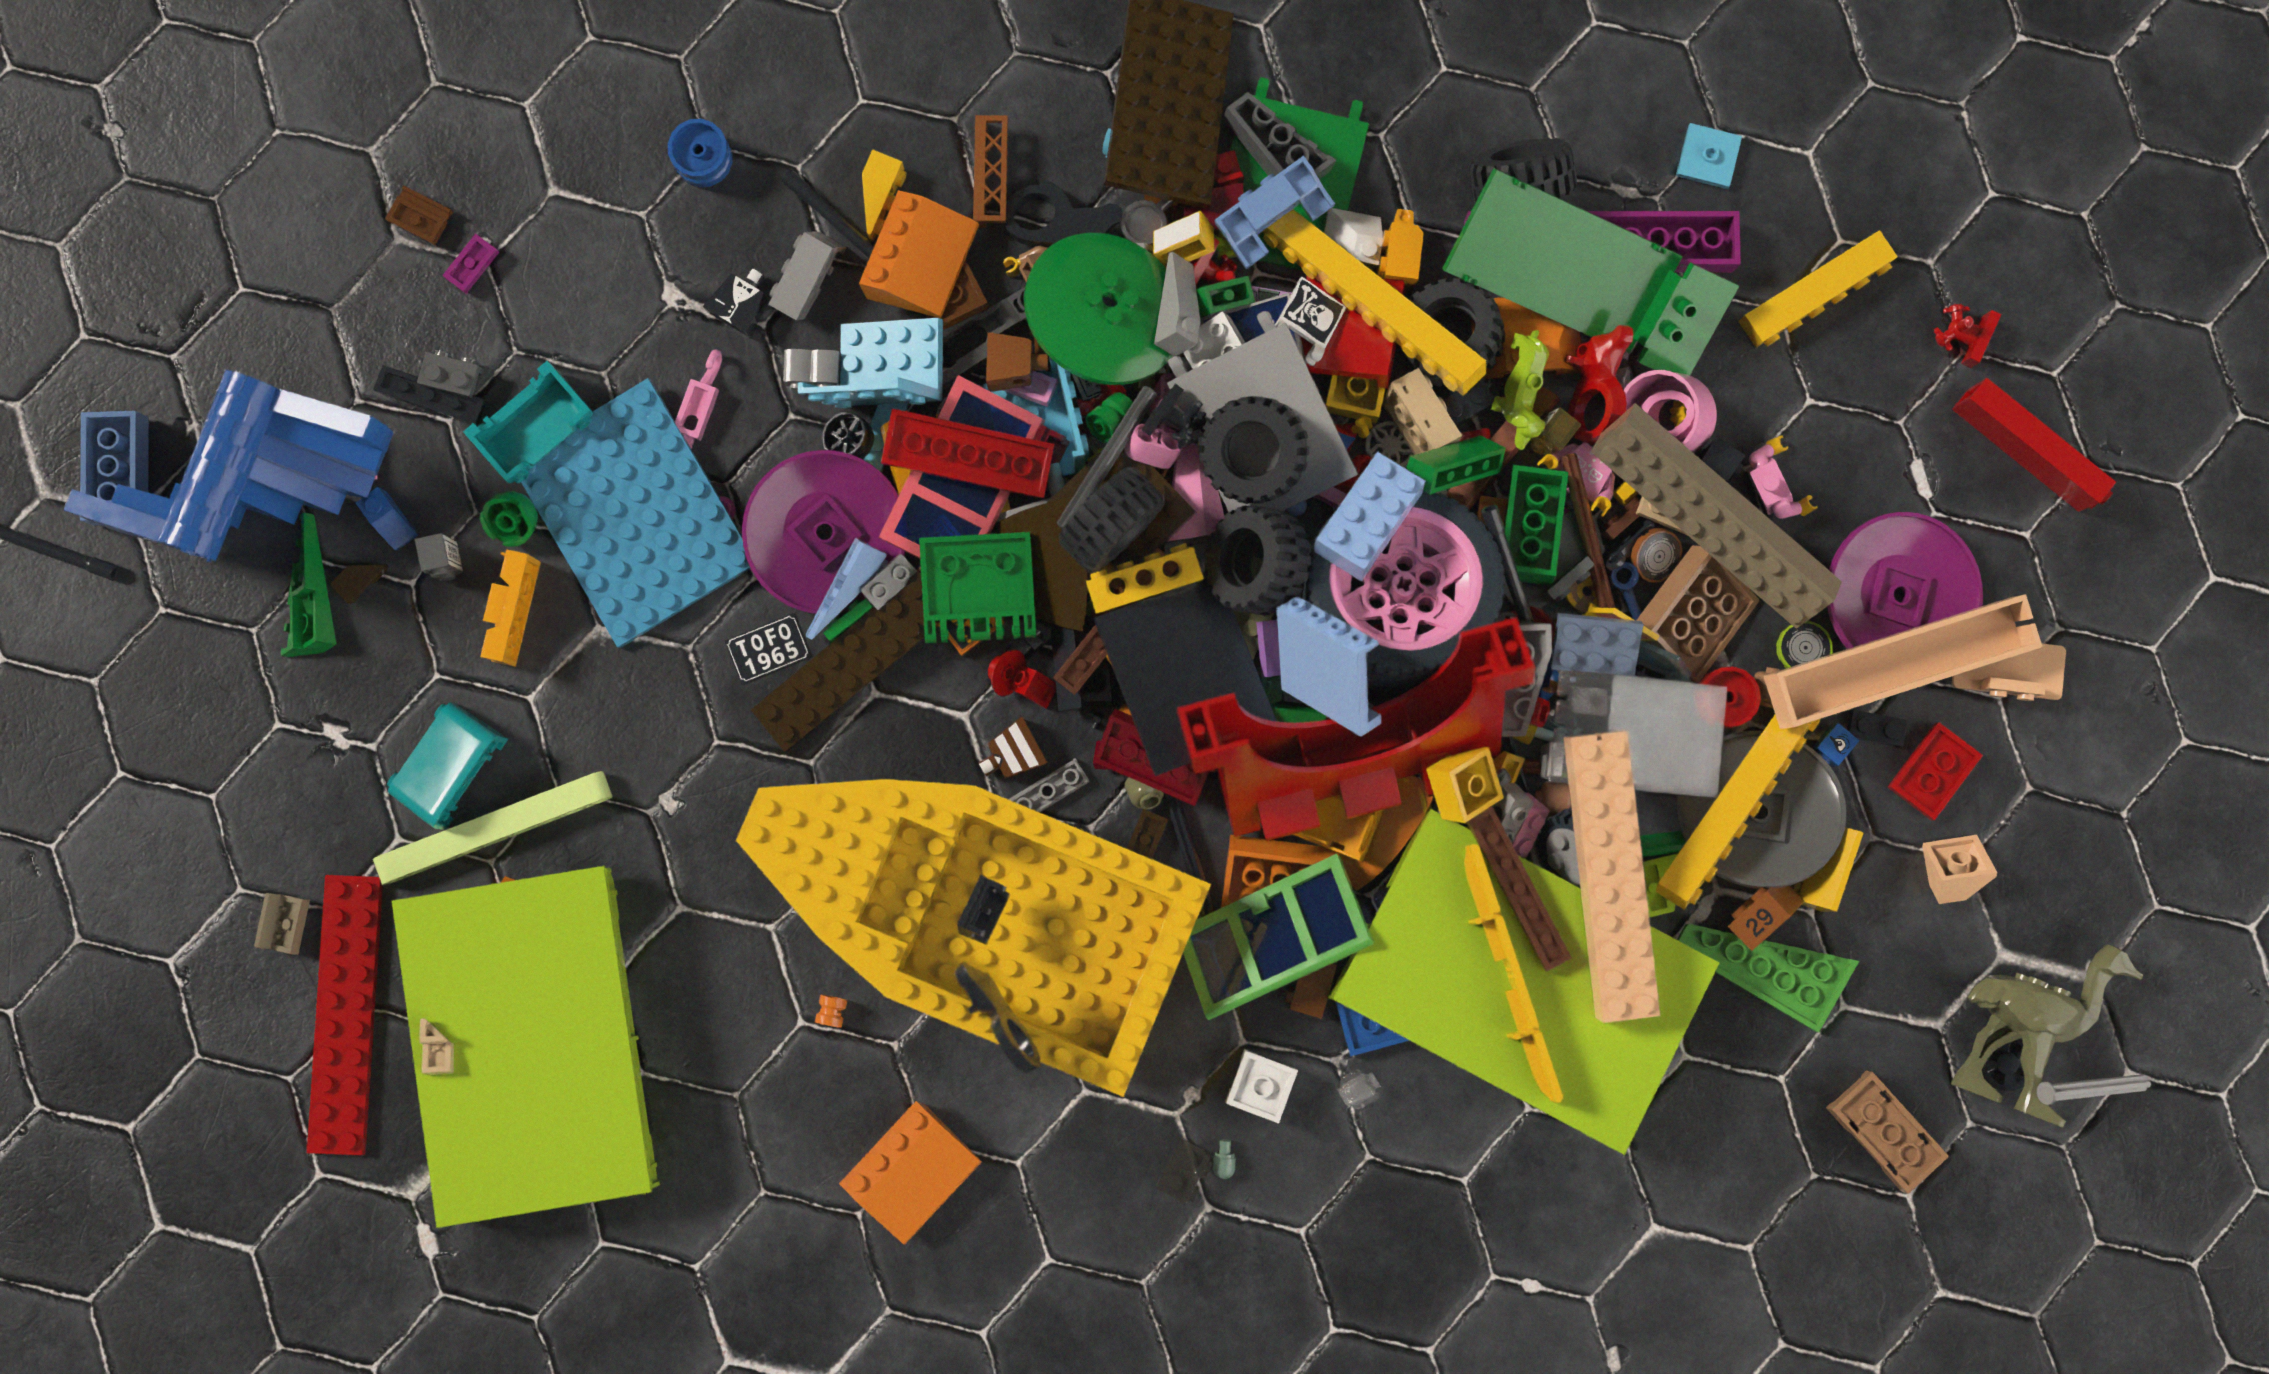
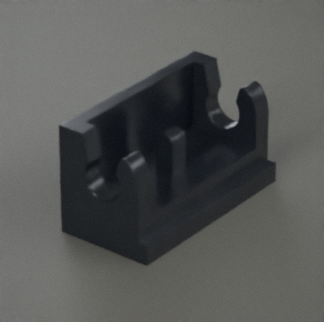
[957,875,1010,945]

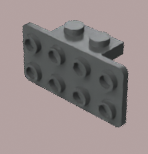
[1504,511,1605,609]

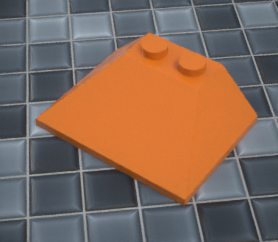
[1470,298,1581,379]

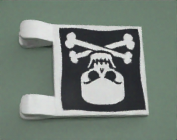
[1275,277,1346,366]

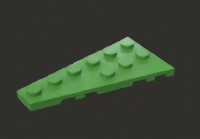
[1677,924,1859,1033]

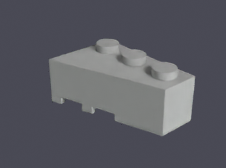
[769,232,847,320]

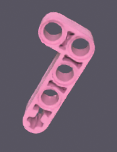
[1124,373,1183,469]

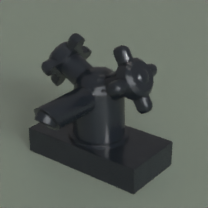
[1141,383,1206,449]

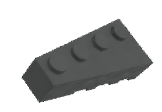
[1223,92,1336,179]

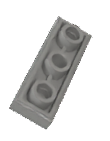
[1008,758,1090,813]

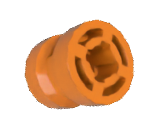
[815,995,848,1028]

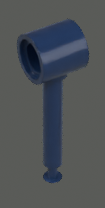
[1606,562,1659,660]

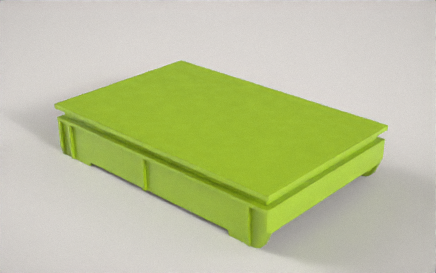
[1328,809,1719,1155]
[392,866,660,1228]

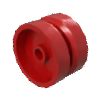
[1692,666,1761,729]

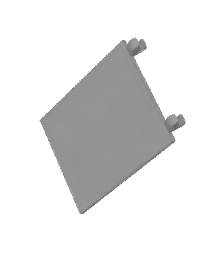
[1167,311,1358,512]

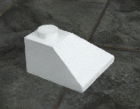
[1324,208,1383,270]

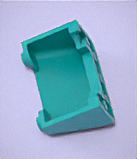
[463,361,593,484]
[387,702,508,830]

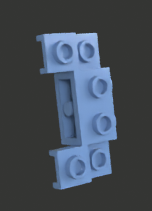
[1215,156,1335,269]

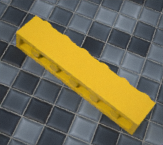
[1738,230,1898,348]

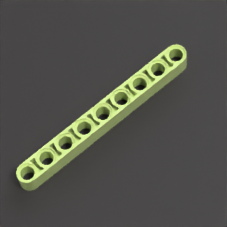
[373,771,613,885]

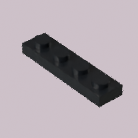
[373,365,487,426]

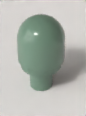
[1213,1139,1236,1179]

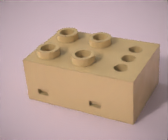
[1382,368,1462,455]

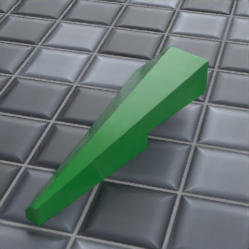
[281,512,336,657]

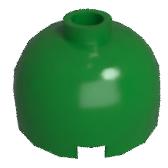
[480,491,538,547]

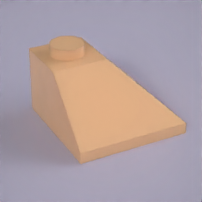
[1923,835,1997,904]

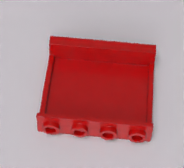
[1301,276,1405,389]

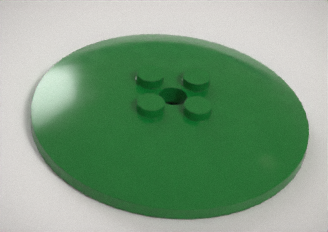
[1024,233,1173,385]

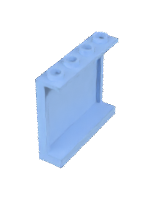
[1277,596,1381,736]

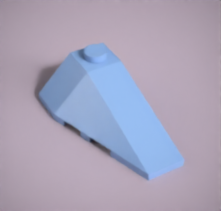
[806,537,888,640]

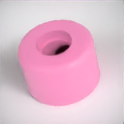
[1624,370,1717,453]

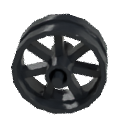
[822,411,875,459]

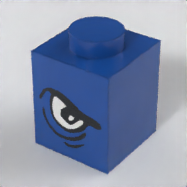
[1811,723,1859,767]

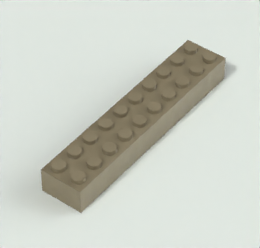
[1591,403,1842,629]

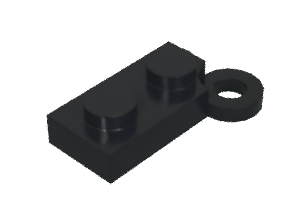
[1602,516,1656,571]

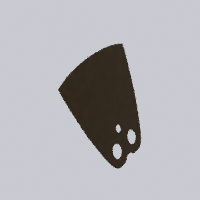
[991,497,1087,631]

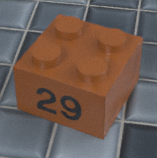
[1728,886,1804,951]

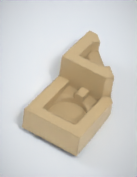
[420,1018,454,1075]

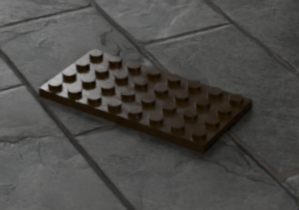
[1103,0,1234,210]

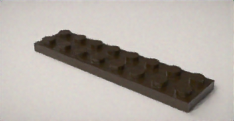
[751,571,940,752]

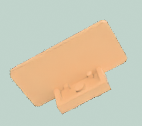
[1952,643,2066,701]

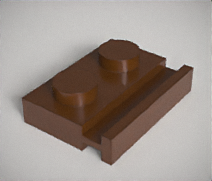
[385,185,453,246]

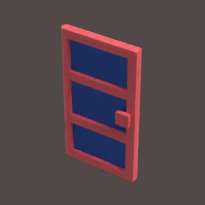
[878,375,1045,559]

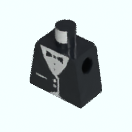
[703,268,767,339]

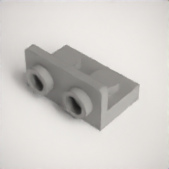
[860,554,917,610]

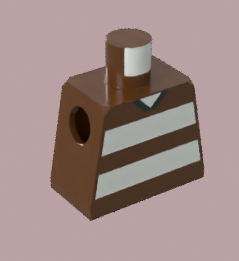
[978,717,1048,779]

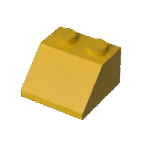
[1426,747,1504,823]

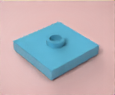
[1676,123,1742,189]

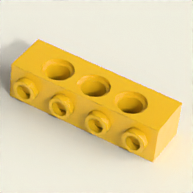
[1086,544,1203,614]

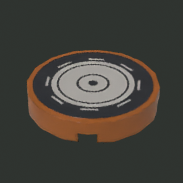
[1631,528,1682,582]

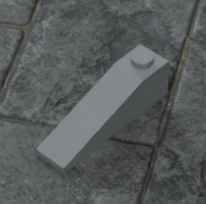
[1154,252,1200,356]

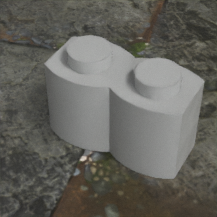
[783,349,841,391]

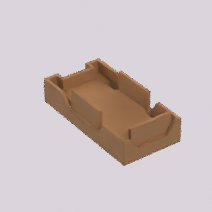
[1826,1071,1949,1194]

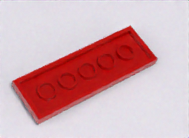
[880,408,1055,499]

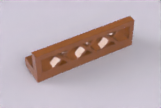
[973,115,1008,228]

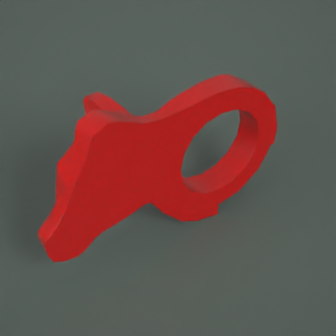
[1565,325,1633,445]

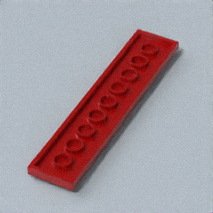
[307,875,383,1155]

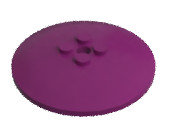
[742,450,907,614]
[1827,512,1983,649]

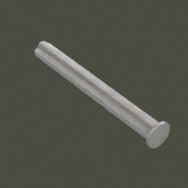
[2037,1074,2151,1105]

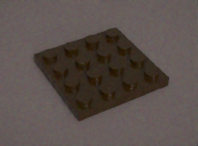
[1047,447,1197,589]

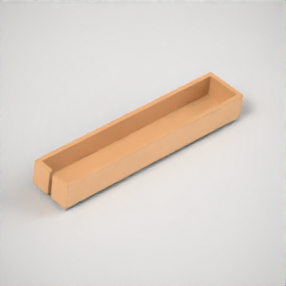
[1763,594,2042,729]
[1563,730,1660,1023]

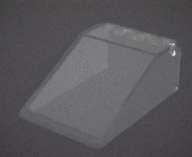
[1549,670,1727,798]

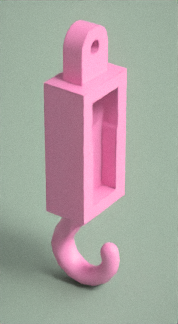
[675,349,722,448]

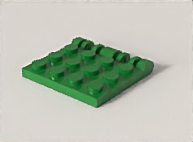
[919,532,1036,644]

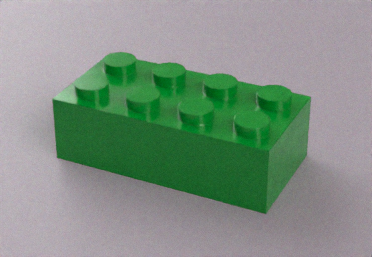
[1503,465,1568,586]

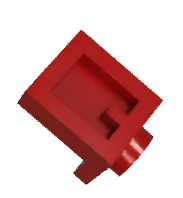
[1214,150,1244,187]
[1010,666,1057,709]

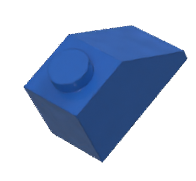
[356,487,418,551]

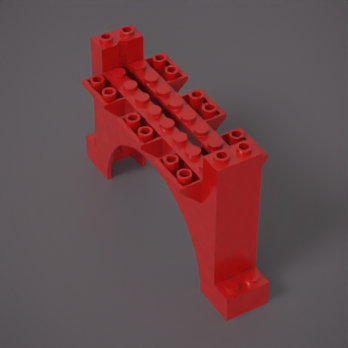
[1178,618,1535,841]

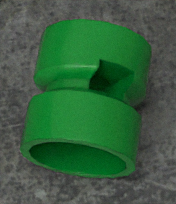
[1086,392,1133,443]

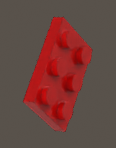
[1887,722,1983,821]

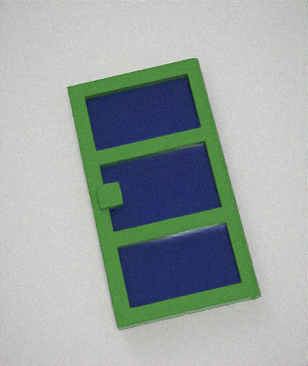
[1183,854,1374,1020]

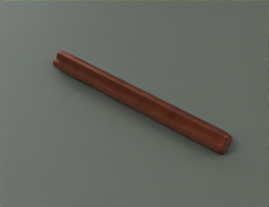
[1562,453,1615,608]

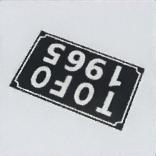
[725,613,811,684]

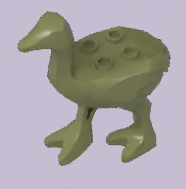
[1951,945,2144,1127]

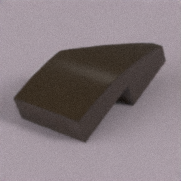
[330,563,389,604]

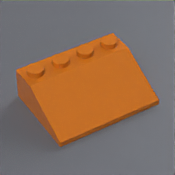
[859,190,979,318]
[1220,835,1340,936]
[839,1101,982,1245]

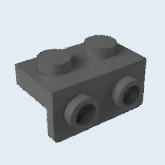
[417,350,484,398]

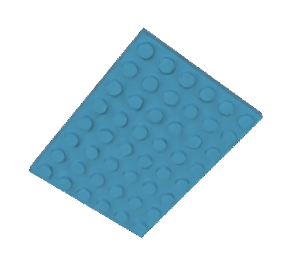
[521,378,751,648]

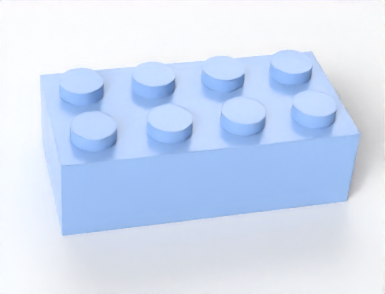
[1314,452,1425,581]

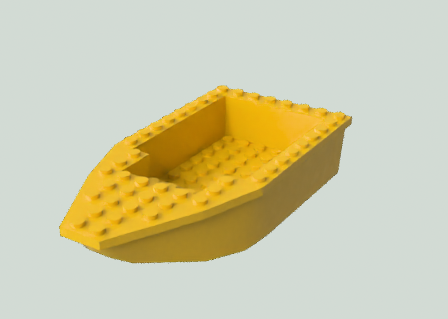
[736,779,1211,1097]

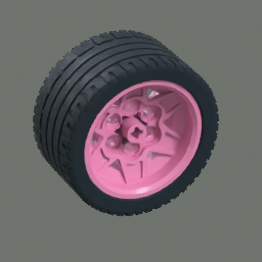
[1302,491,1505,699]

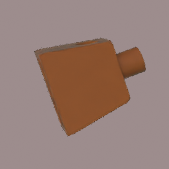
[986,333,1049,392]

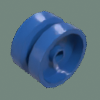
[668,119,733,187]

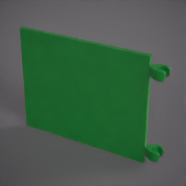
[1216,77,1369,272]

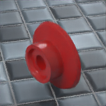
[988,650,1026,696]

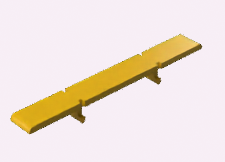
[1464,844,1563,1103]

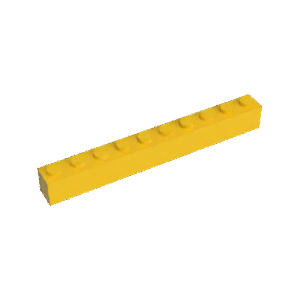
[1263,209,1486,396]
[1656,715,1821,910]

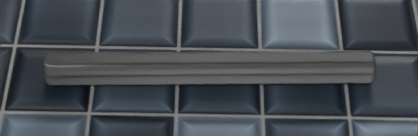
[1057,386,1157,529]

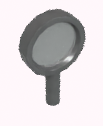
[1121,199,1174,245]

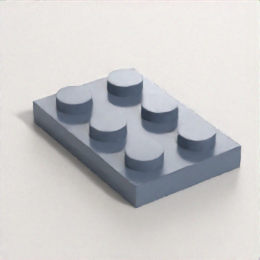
[1550,613,1643,677]

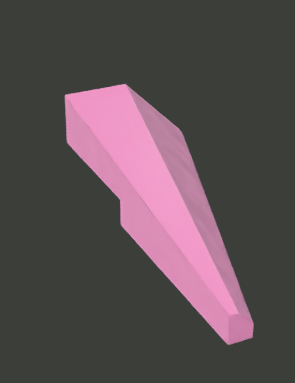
[1167,436,1225,542]

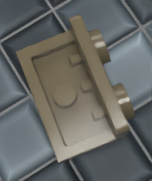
[254,893,310,955]

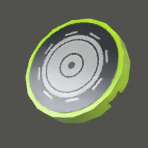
[1776,621,1833,669]

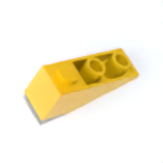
[862,150,906,242]

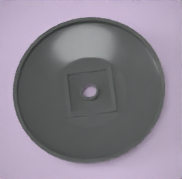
[1676,730,1846,889]

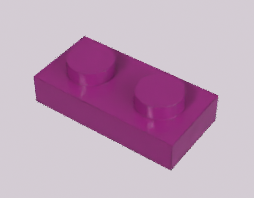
[442,234,499,294]

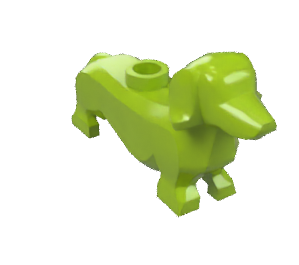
[1491,330,1549,450]

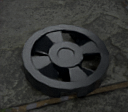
[1982,1039,2025,1091]

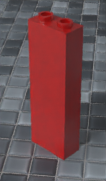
[1952,378,2116,512]

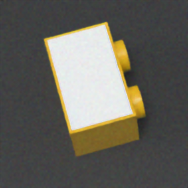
[1153,211,1214,268]

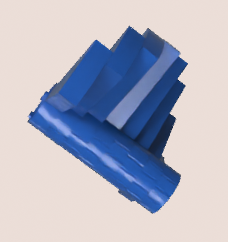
[64,370,393,563]

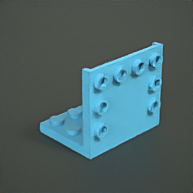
[798,318,943,408]
[983,358,1089,478]

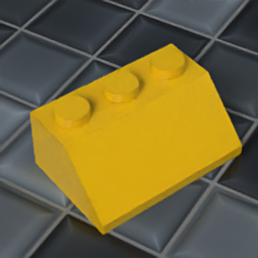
[1790,828,1863,912]

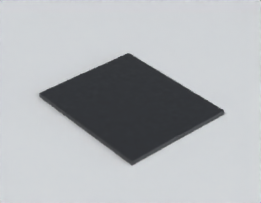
[1094,578,1277,776]

